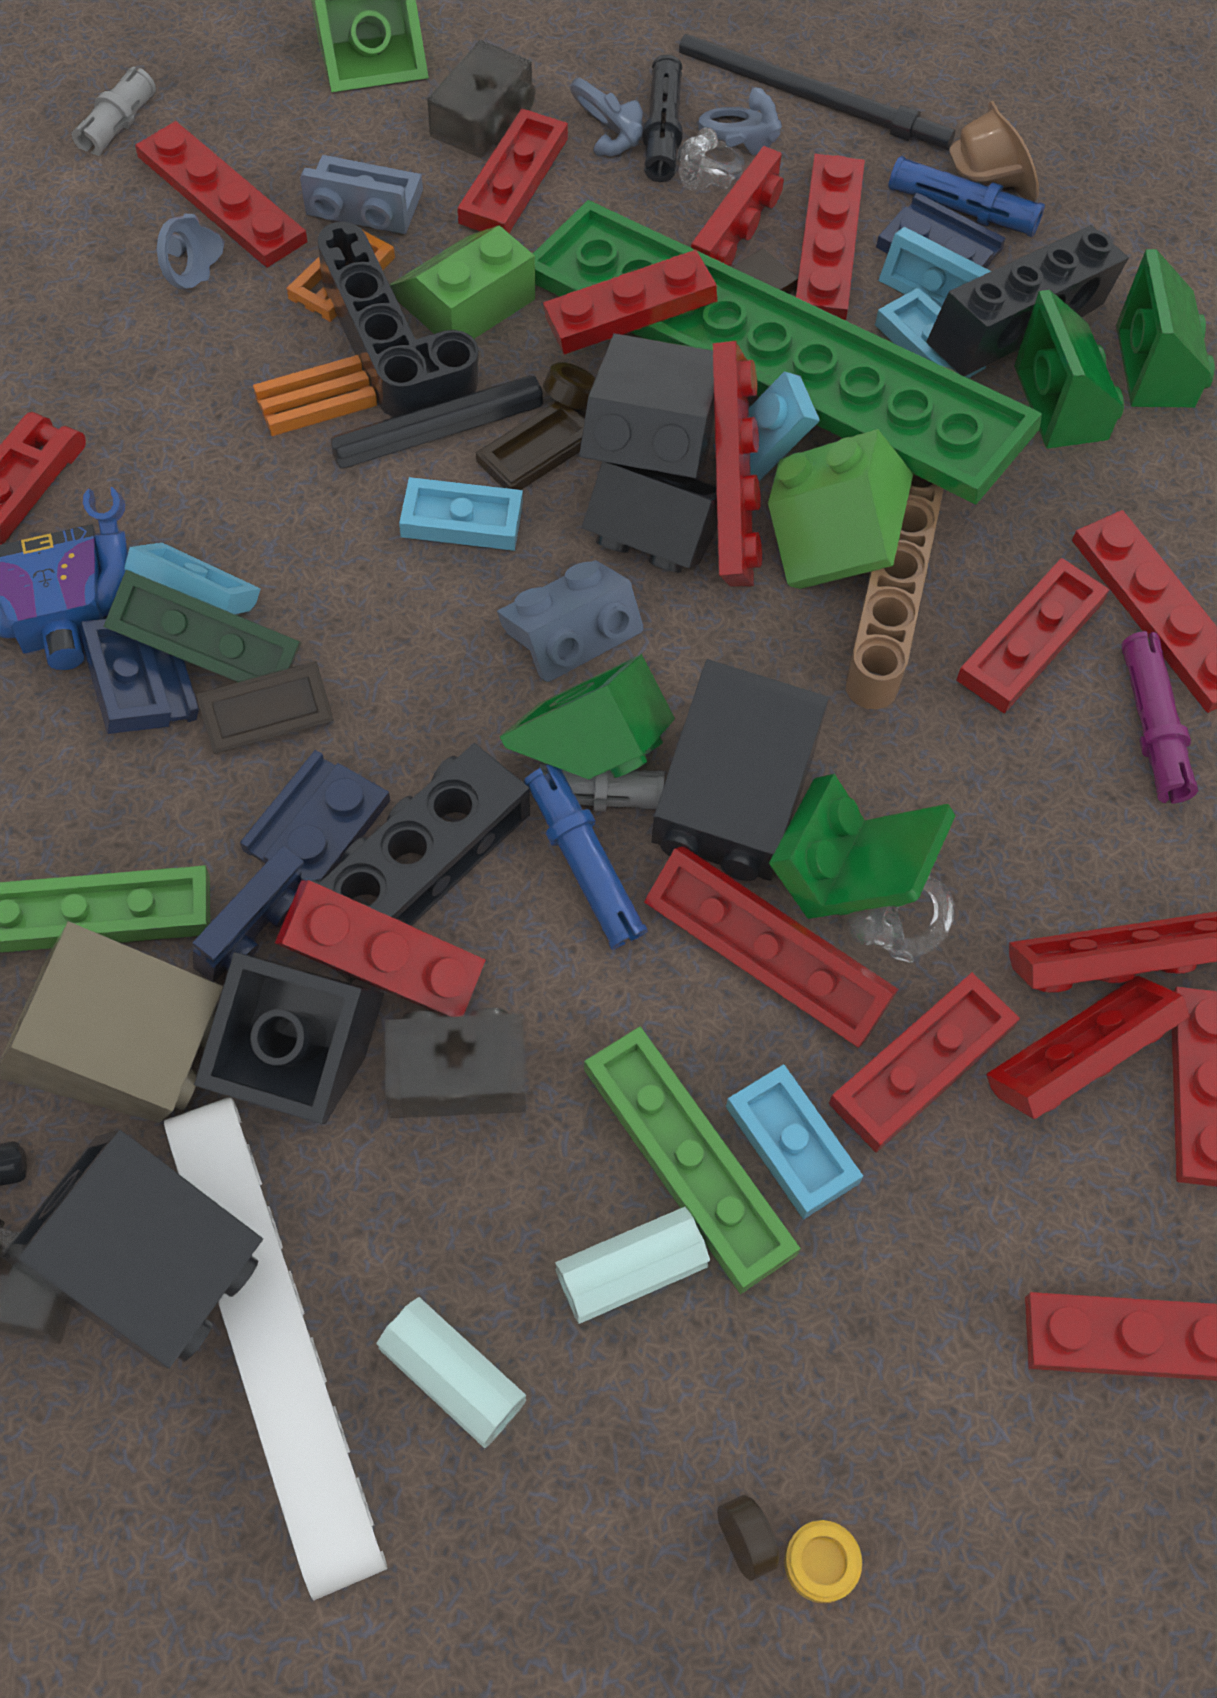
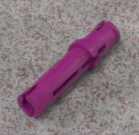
[1121,631,1198,804]

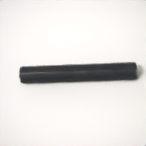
[331,375,543,468]

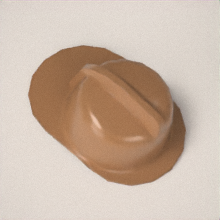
[949,101,1039,202]

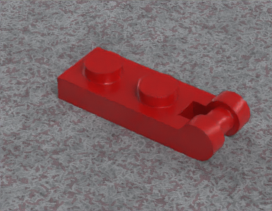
[0,412,86,545]

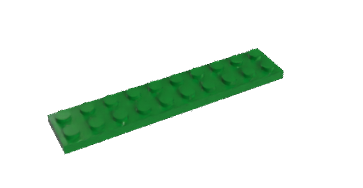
[532,200,1042,505]

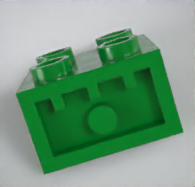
[769,773,956,919]

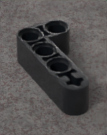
[317,221,479,417]

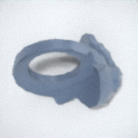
[570,78,643,157]
[698,87,782,155]
[156,213,225,289]

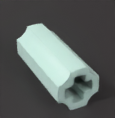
[555,1207,710,1324]
[376,1297,527,1448]

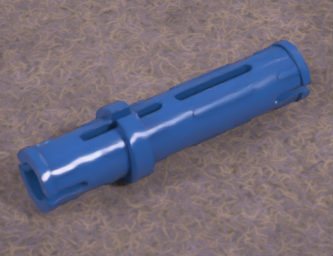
[888,156,1045,237]
[524,764,648,950]

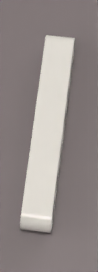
[164,1096,387,1601]

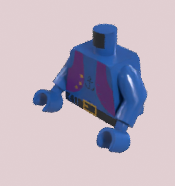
[0,487,128,670]

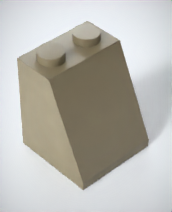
[0,921,223,1123]

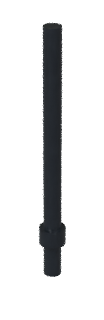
[679,34,955,150]

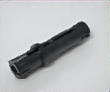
[642,54,683,182]

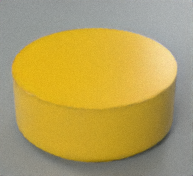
[784,1520,862,1603]

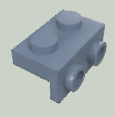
[300,155,423,234]
[497,560,643,682]

